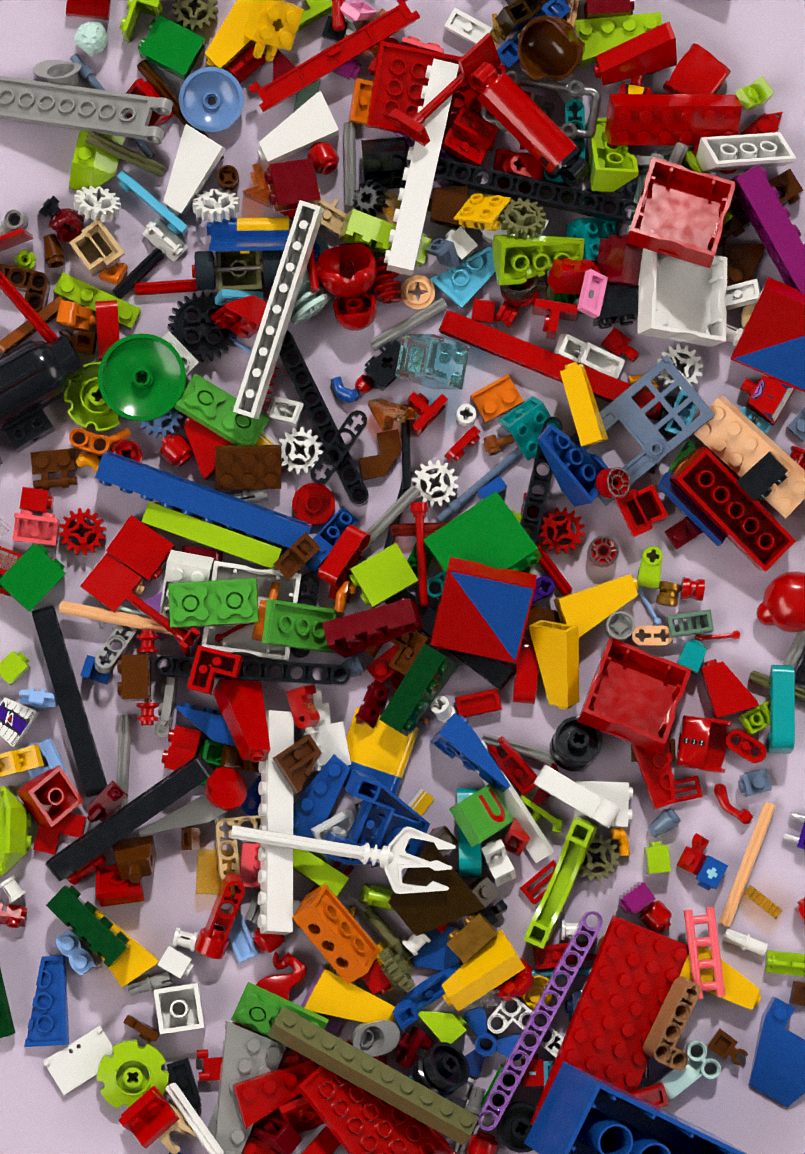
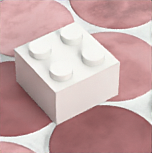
[154,982,206,1034]

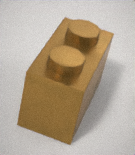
[446,912,498,964]

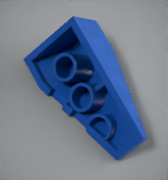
[537,424,608,507]
[430,713,510,792]

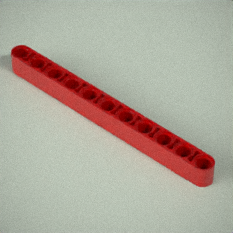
[438,311,663,420]

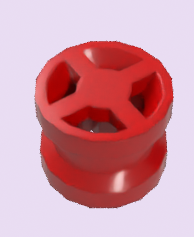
[494,301,520,328]

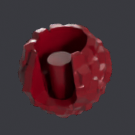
[49,208,84,242]

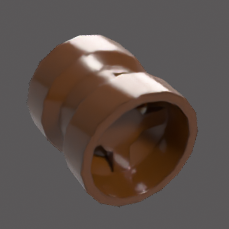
[217,165,239,191]

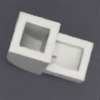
[481,839,516,887]

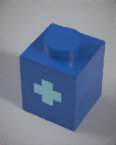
[694,855,728,891]

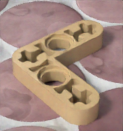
[215,815,261,881]

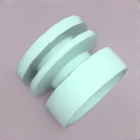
[291,268,331,324]

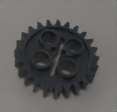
[167,291,237,363]

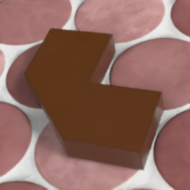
[359,429,402,480]

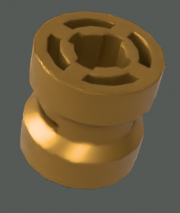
[656,581,681,607]

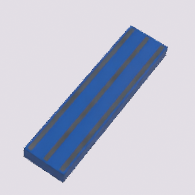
[658,471,726,546]

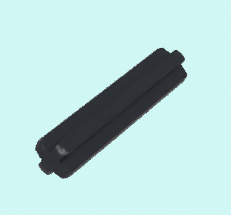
[113,248,164,299]

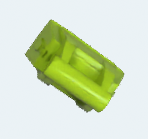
[359,883,395,911]

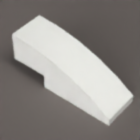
[553,334,625,379]

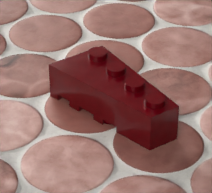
[322,598,424,658]

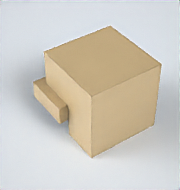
[69,219,125,277]

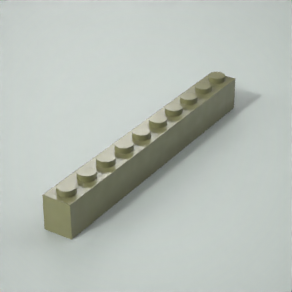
[267,1007,479,1145]

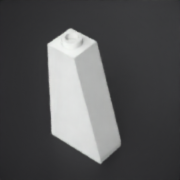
[257,91,339,166]
[163,124,226,216]

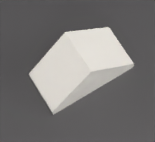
[265,396,305,428]

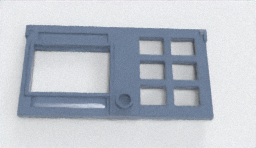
[570,355,715,506]

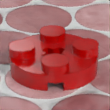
[493,958,534,1001]

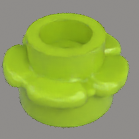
[15,250,36,270]

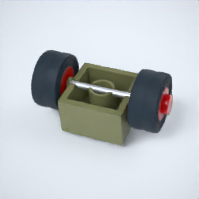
[192,250,282,292]

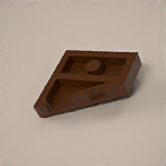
[723,244,765,286]
[272,734,321,794]

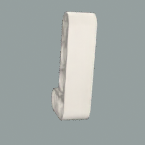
[533,765,620,828]
[487,997,564,1057]

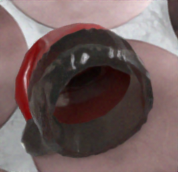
[500,276,546,307]

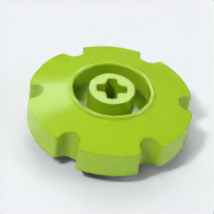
[64,362,121,432]
[97,1039,169,1109]

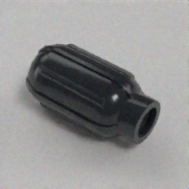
[0,334,86,431]

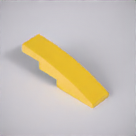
[0,744,44,778]

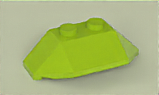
[69,131,125,191]
[0,786,33,875]

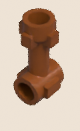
[483,434,518,456]

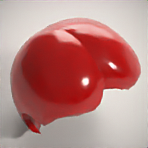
[316,243,378,298]
[756,571,805,632]

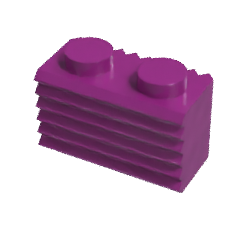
[618,882,656,915]

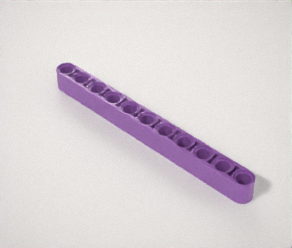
[477,911,603,1131]

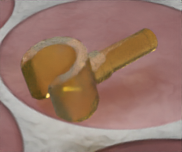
[490,13,507,44]

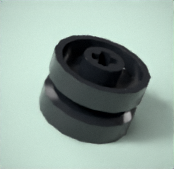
[549,716,603,772]
[412,1042,470,1098]
[496,1101,536,1153]

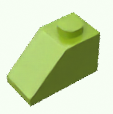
[417,1010,467,1044]

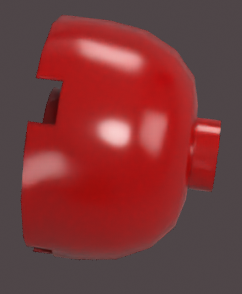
[333,291,377,331]

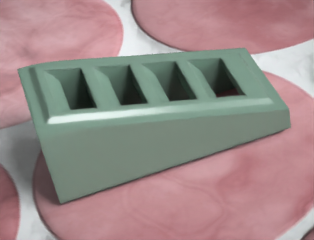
[667,609,714,638]

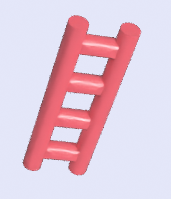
[683,907,726,999]

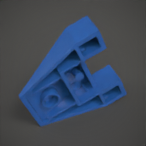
[324,769,430,864]
[748,996,805,1107]

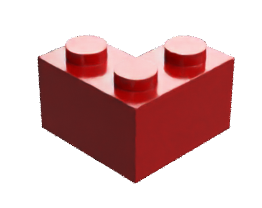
[187,645,244,695]
[161,725,202,771]

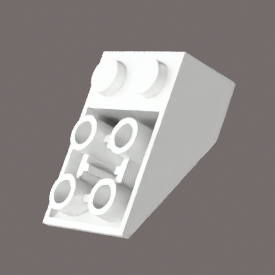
[159,550,214,627]

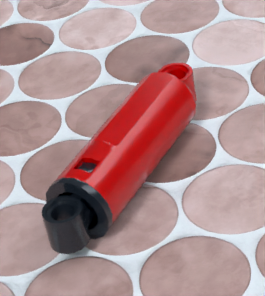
[468,62,590,186]

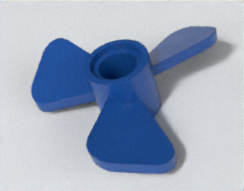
[464,1007,524,1076]

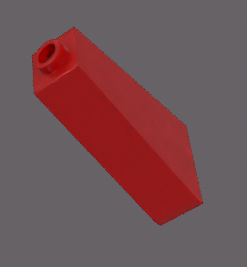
[593,22,677,86]
[213,679,271,762]

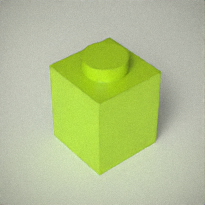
[0,651,31,686]
[644,841,671,874]

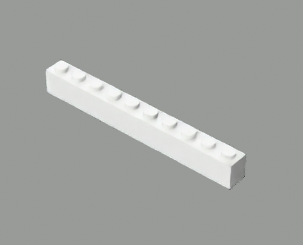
[384,59,459,276]
[233,200,325,419]
[257,710,294,935]

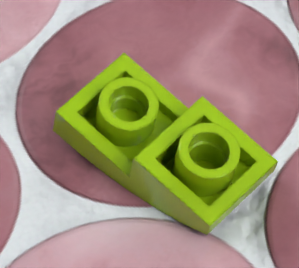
[739,700,770,735]

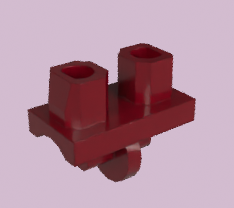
[394,1026,432,1069]

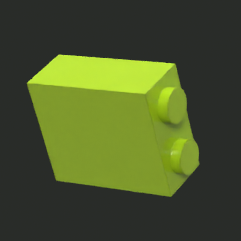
[349,543,418,608]

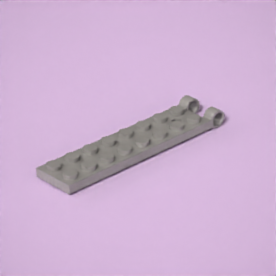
[0,76,173,144]

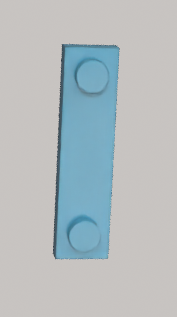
[117,171,188,237]

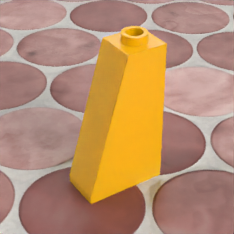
[205,0,256,69]
[560,362,608,446]
[553,574,639,637]
[529,620,580,709]
[95,908,160,987]
[442,929,525,1012]
[679,946,762,1010]
[303,969,395,1023]

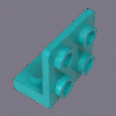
[498,396,558,460]

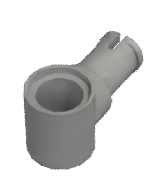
[0,209,28,236]

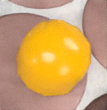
[521,975,553,1009]

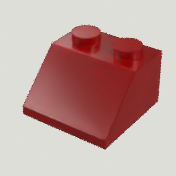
[17,765,84,827]

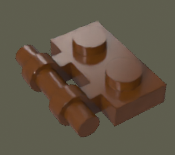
[30,448,78,490]

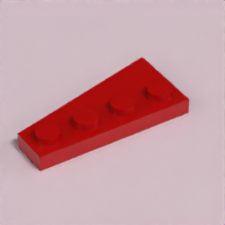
[631,733,676,810]
[233,1058,320,1129]

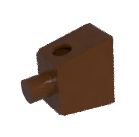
[427,186,468,230]
[112,835,156,883]

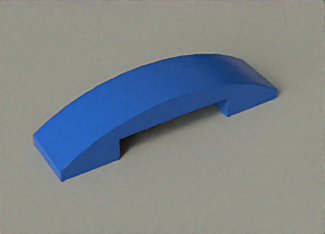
[497,0,572,69]
[392,964,463,1030]

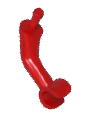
[714,784,753,824]

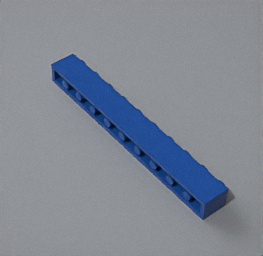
[95,450,312,550]

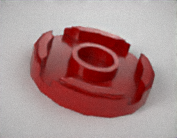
[292,483,335,526]
[204,767,247,811]

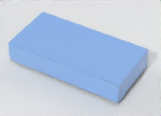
[228,914,259,963]

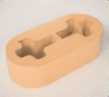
[631,626,673,646]

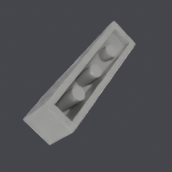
[138,794,229,836]

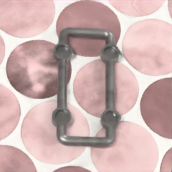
[480,71,601,141]

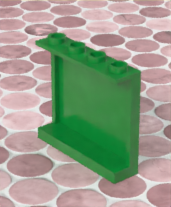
[424,491,542,572]

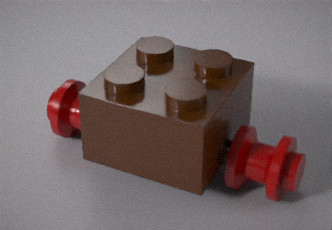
[117,630,159,726]

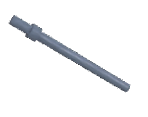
[70,53,155,159]
[436,447,522,523]

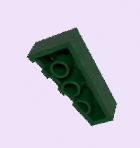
[379,644,459,736]
[46,885,131,967]

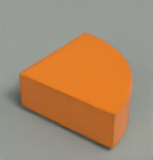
[98,263,128,285]

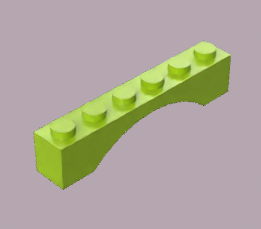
[523,816,598,949]

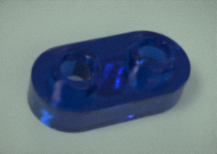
[241,775,261,816]

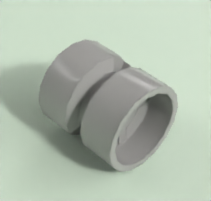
[604,611,635,641]

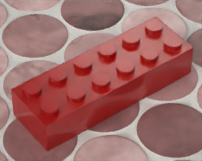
[605,94,742,145]
[670,447,796,572]

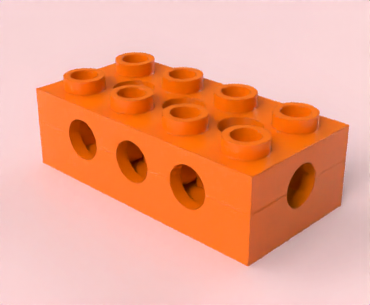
[292,884,380,984]

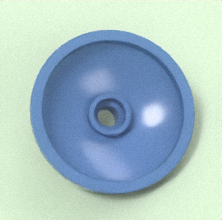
[179,67,244,133]

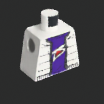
[0,698,39,748]

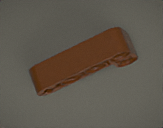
[0,264,50,312]

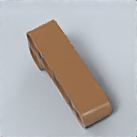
[643,976,701,1070]

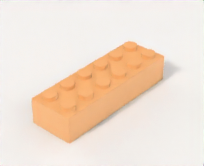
[693,395,805,519]

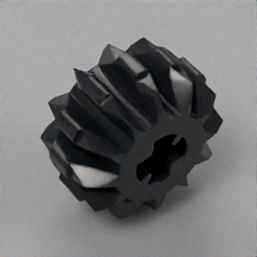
[353,180,390,217]

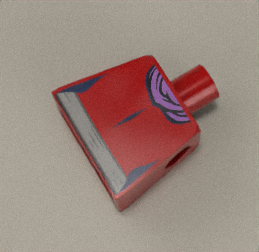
[740,376,796,426]

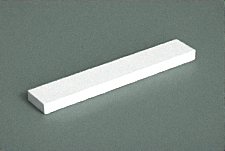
[476,740,554,863]

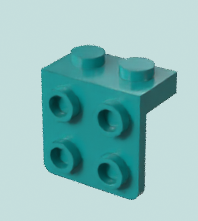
[566,218,618,261]

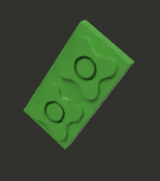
[174,373,269,445]
[168,578,259,628]
[262,599,338,653]
[231,982,329,1045]

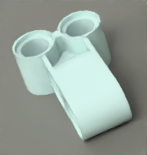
[654,1040,721,1101]

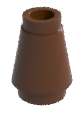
[43,234,66,268]

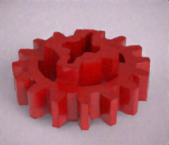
[538,507,585,555]
[58,508,107,556]

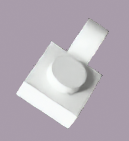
[313,688,331,726]

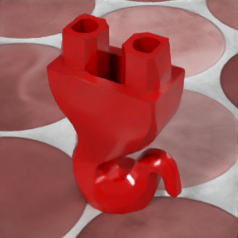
[256,952,307,1001]

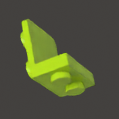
[120,0,163,43]

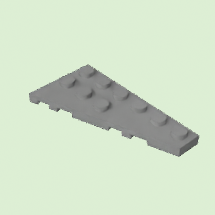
[214,1020,287,1154]

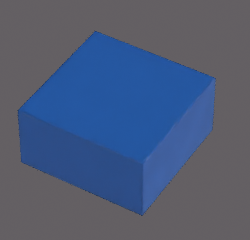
[476,476,507,501]

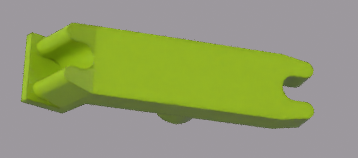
[520,795,563,833]

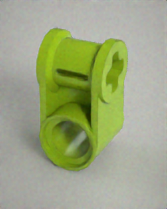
[637,546,663,589]

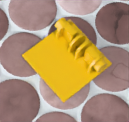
[454,193,511,231]

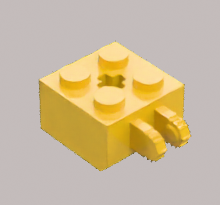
[244,0,304,62]

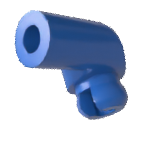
[331,376,359,403]

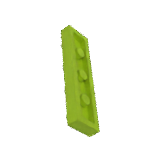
[53,272,141,329]

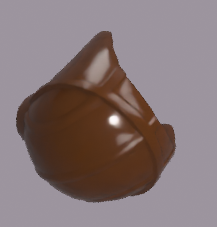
[518,15,585,82]

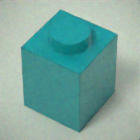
[677,639,707,674]

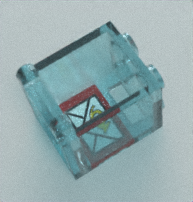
[395,334,470,390]

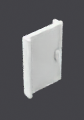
[43,1026,114,1095]

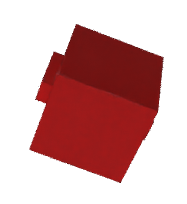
[614,484,668,538]

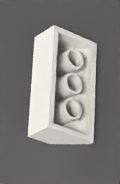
[695,132,796,172]

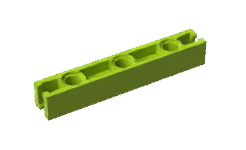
[142,502,284,570]

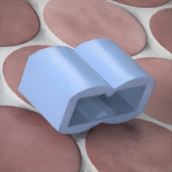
[55,929,97,975]

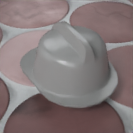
[33,60,81,87]
[349,1020,400,1057]

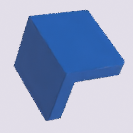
[80,655,112,684]

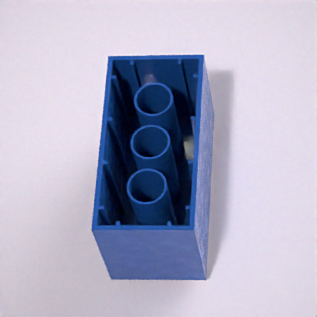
[524,1061,747,1154]

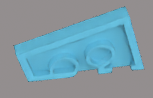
[430,246,496,309]

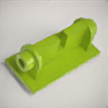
[765,950,805,976]

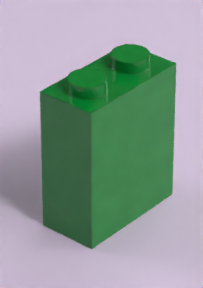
[138,15,206,80]
[0,543,66,612]

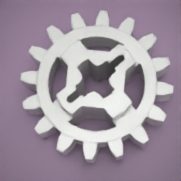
[73,186,121,222]
[193,188,240,223]
[656,344,703,391]
[279,427,324,475]
[412,460,459,508]

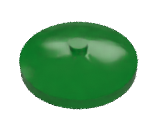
[98,334,186,422]

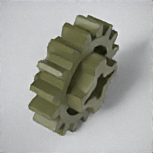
[172,0,219,32]
[499,198,546,239]
[580,834,620,882]
[378,947,415,993]

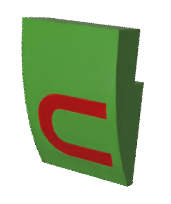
[449,784,513,847]

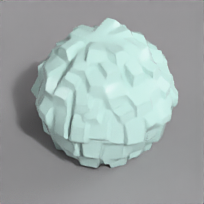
[74,21,109,57]

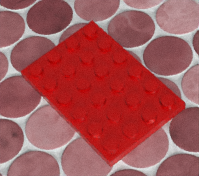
[366,41,506,151]

